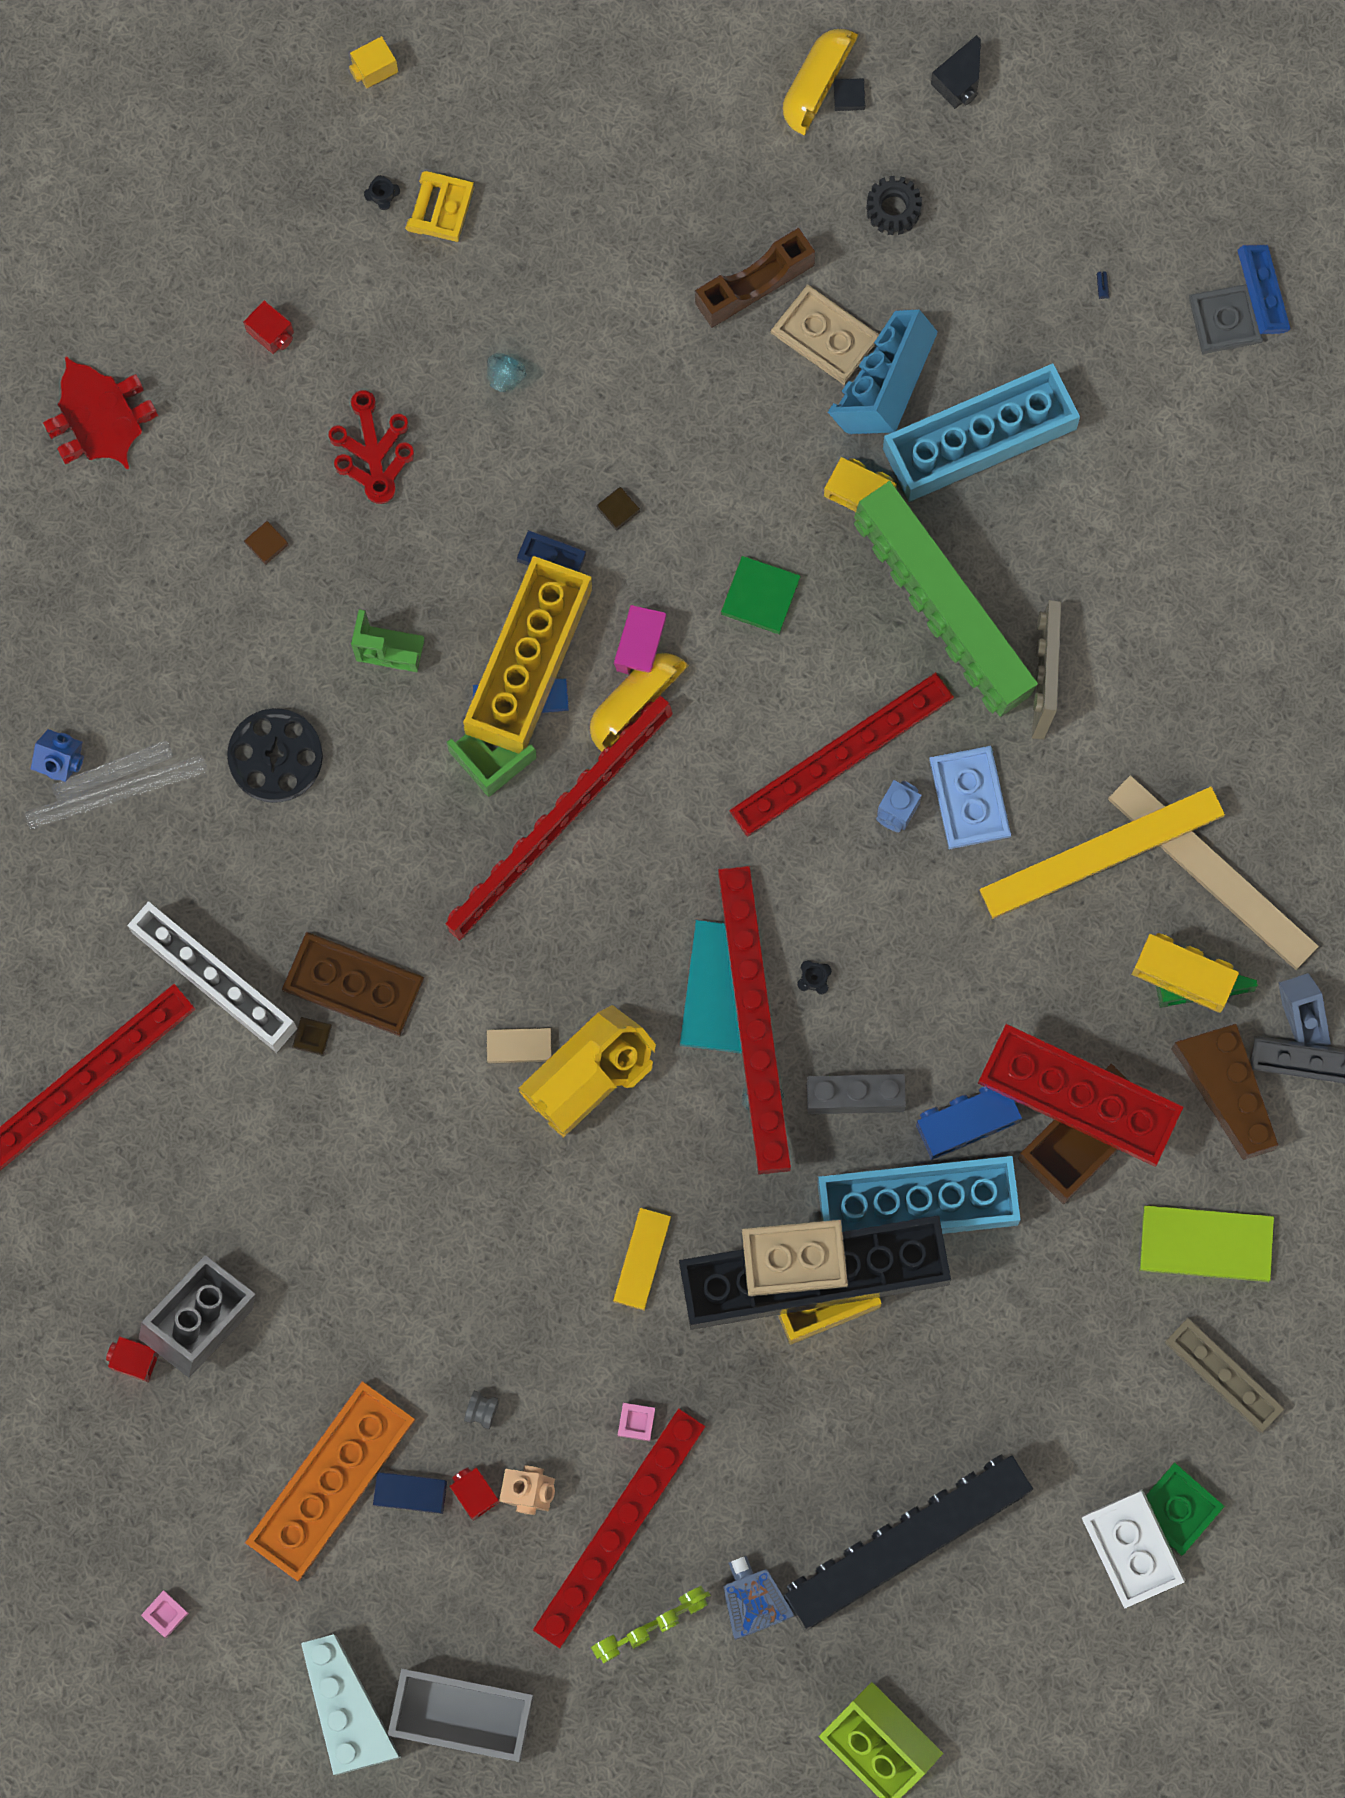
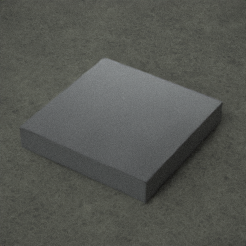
[1189,284,1263,354]

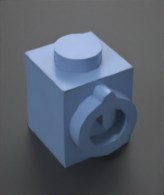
[876,780,922,832]

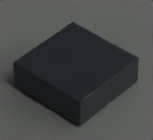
[834,78,865,111]

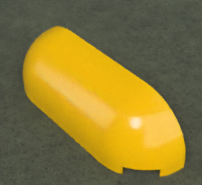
[783,29,859,136]
[590,653,689,752]

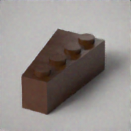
[1171,1024,1278,1160]

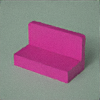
[614,605,667,675]

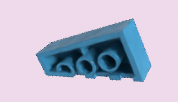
[828,309,938,434]

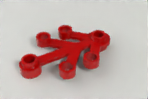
[328,390,414,504]

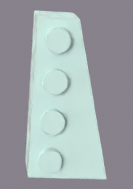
[301,1634,401,1775]

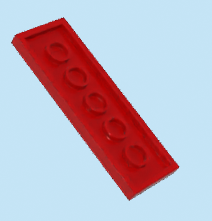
[978,1024,1184,1167]

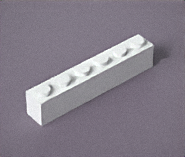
[127,901,297,1053]

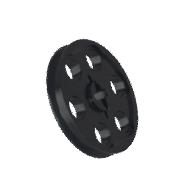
[227,708,323,803]

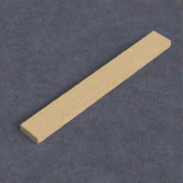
[1108,775,1319,970]

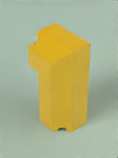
[518,1005,656,1138]

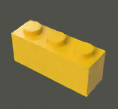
[1131,933,1239,1013]

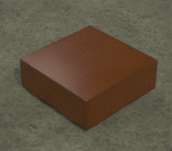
[244,521,288,565]

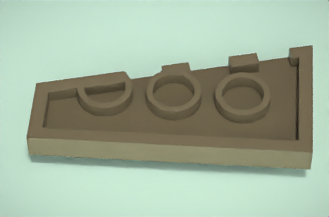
[1032,600,1061,739]

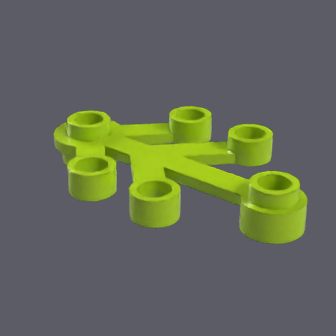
[591,1585,711,1664]

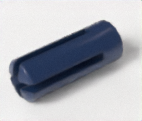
[1096,271,1109,299]

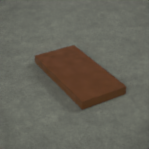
[282,932,424,1037]

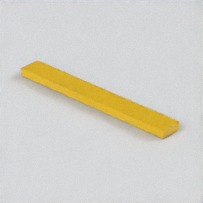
[979,786,1225,919]

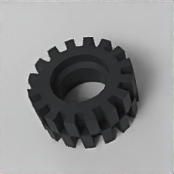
[866,176,922,235]

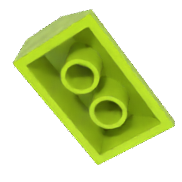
[818,1682,944,1798]

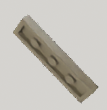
[1164,1318,1284,1434]

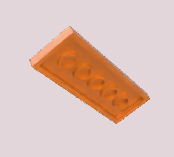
[245,1381,416,1582]

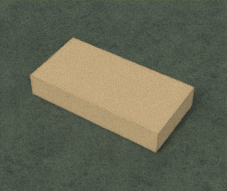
[487,1028,552,1063]

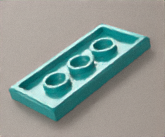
[680,920,759,1054]

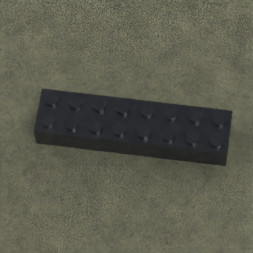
[679,1215,951,1330]
[784,1454,1033,1632]

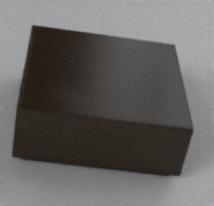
[596,487,640,531]
[292,1017,332,1056]

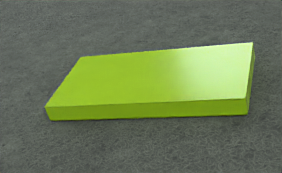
[1139,1205,1274,1282]

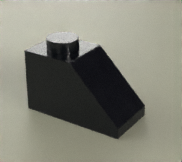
[931,35,981,109]

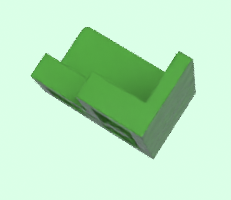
[351,609,425,672]
[446,734,537,797]

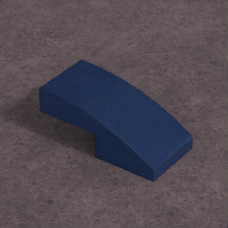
[373,1472,447,1514]

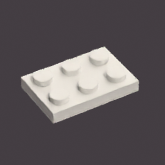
[1081,1489,1185,1609]

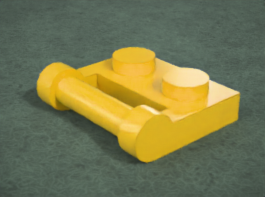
[405,171,474,242]

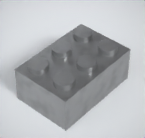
[139,1255,255,1378]

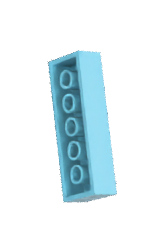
[883,363,1080,502]
[817,1156,1021,1234]

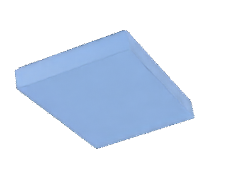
[929,746,1011,849]

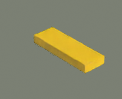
[613,1208,671,1311]

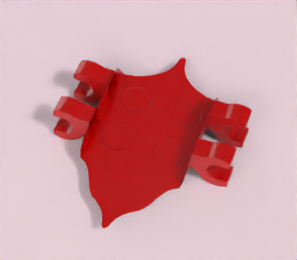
[43,357,158,469]

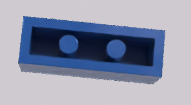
[916,1087,1022,1160]

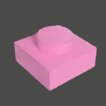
[618,1403,655,1442]
[141,1590,189,1638]

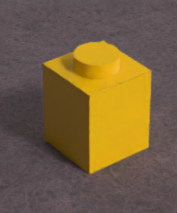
[349,36,398,89]

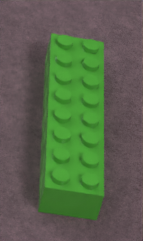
[854,481,1038,717]

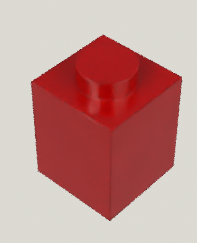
[243,300,294,354]
[106,1336,159,1383]
[449,1467,500,1521]

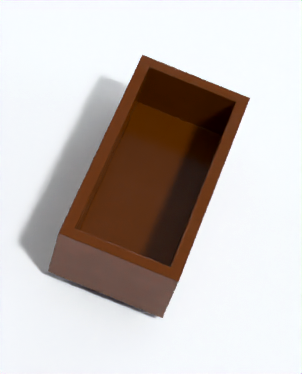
[1018,1063,1129,1205]

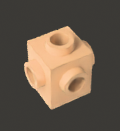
[499,1466,555,1515]

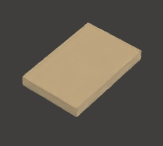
[771,284,879,385]
[742,1220,848,1296]

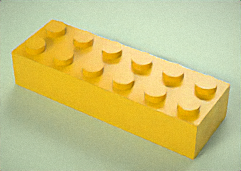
[463,556,592,754]

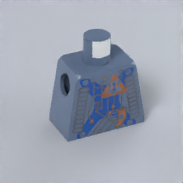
[723,1556,794,1640]

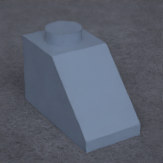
[1278,973,1331,1046]

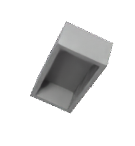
[387,1668,534,1763]

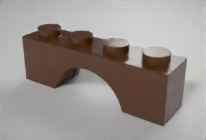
[695,228,815,328]

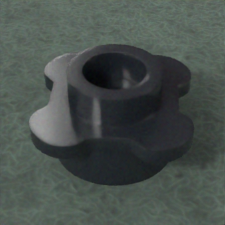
[364,175,400,210]
[797,960,832,995]

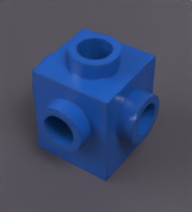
[31,729,84,782]

